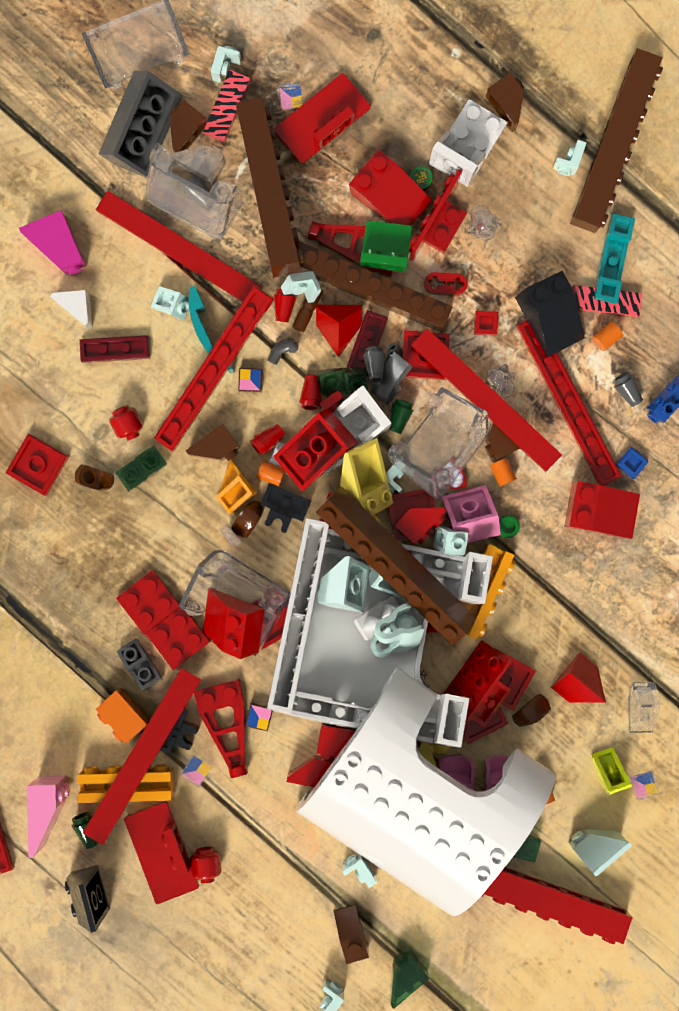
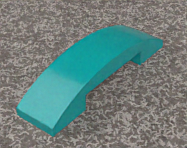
[594,213,635,304]
[189,286,234,374]

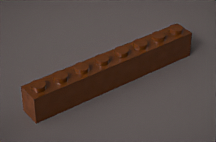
[570,48,663,233]
[236,98,304,278]
[295,241,453,333]
[316,486,477,645]

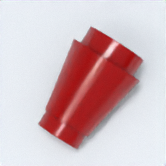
[274,289,296,323]
[299,375,322,410]
[250,424,285,455]

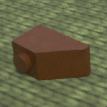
[486,72,524,132]
[170,100,207,159]
[484,422,520,461]
[186,424,241,461]
[333,904,369,965]

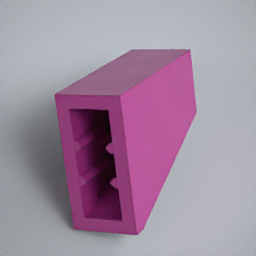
[19,210,87,275]

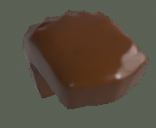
[75,464,114,491]
[231,500,265,538]
[512,694,551,727]

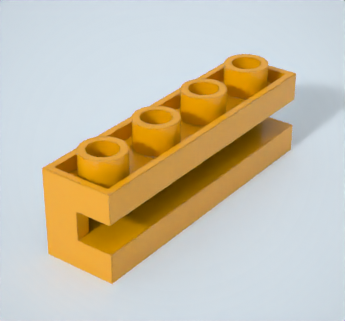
[463,544,515,640]
[77,764,174,803]

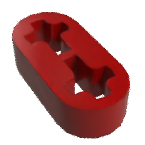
[424,272,468,296]

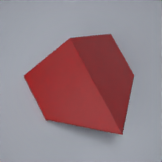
[316,304,362,358]
[551,652,606,703]

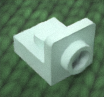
[211,46,242,83]
[553,140,586,176]
[281,271,321,303]
[151,286,189,321]
[386,457,407,493]
[433,525,468,555]
[342,854,377,888]
[319,979,344,1011]

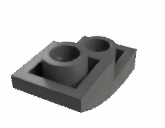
[371,352,413,406]
[117,639,163,691]

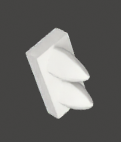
[353,595,400,640]

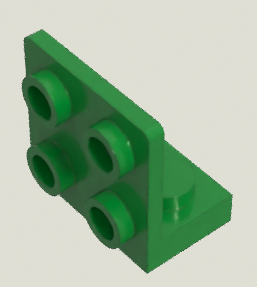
[360,220,412,272]

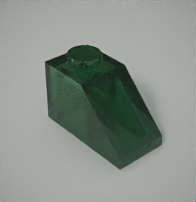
[390,949,430,1009]

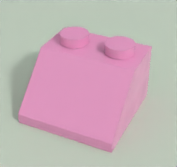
[442,485,501,543]

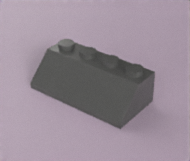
[99,71,183,178]

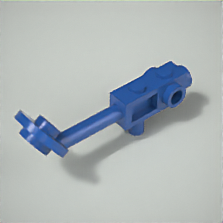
[647,376,679,424]

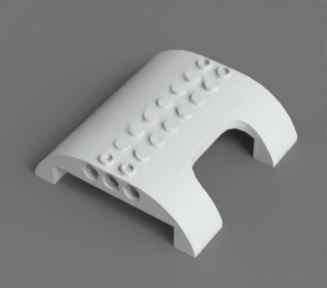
[267,518,493,747]
[295,667,556,916]

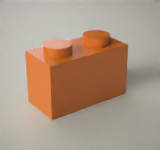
[95,688,150,744]

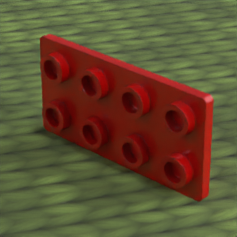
[274,73,371,164]
[409,169,467,261]
[442,640,512,729]
[124,801,199,904]

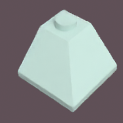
[317,556,369,612]
[569,828,632,876]

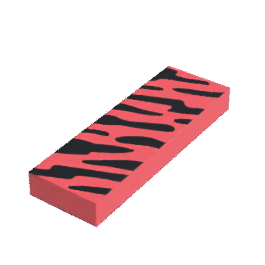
[203,70,251,143]
[573,285,642,317]

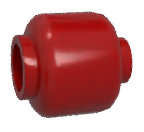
[109,405,143,441]
[190,846,222,883]

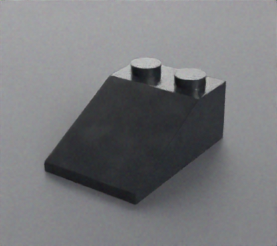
[515,270,585,357]
[65,865,110,933]

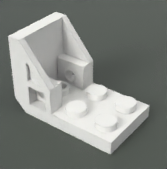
[429,99,508,187]
[326,386,391,475]

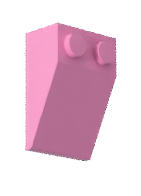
[27,776,70,858]

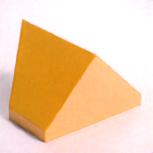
[216,459,257,515]

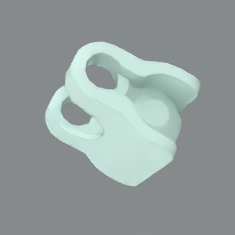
[371,603,425,658]

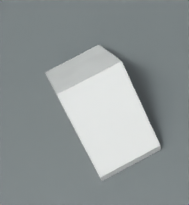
[50,290,93,330]

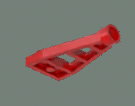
[308,221,393,278]
[194,679,248,778]

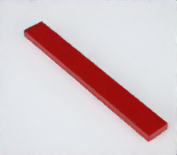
[95,191,262,303]
[154,285,274,451]
[516,320,622,486]
[411,329,562,473]
[83,668,202,845]

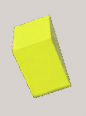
[591,747,632,794]

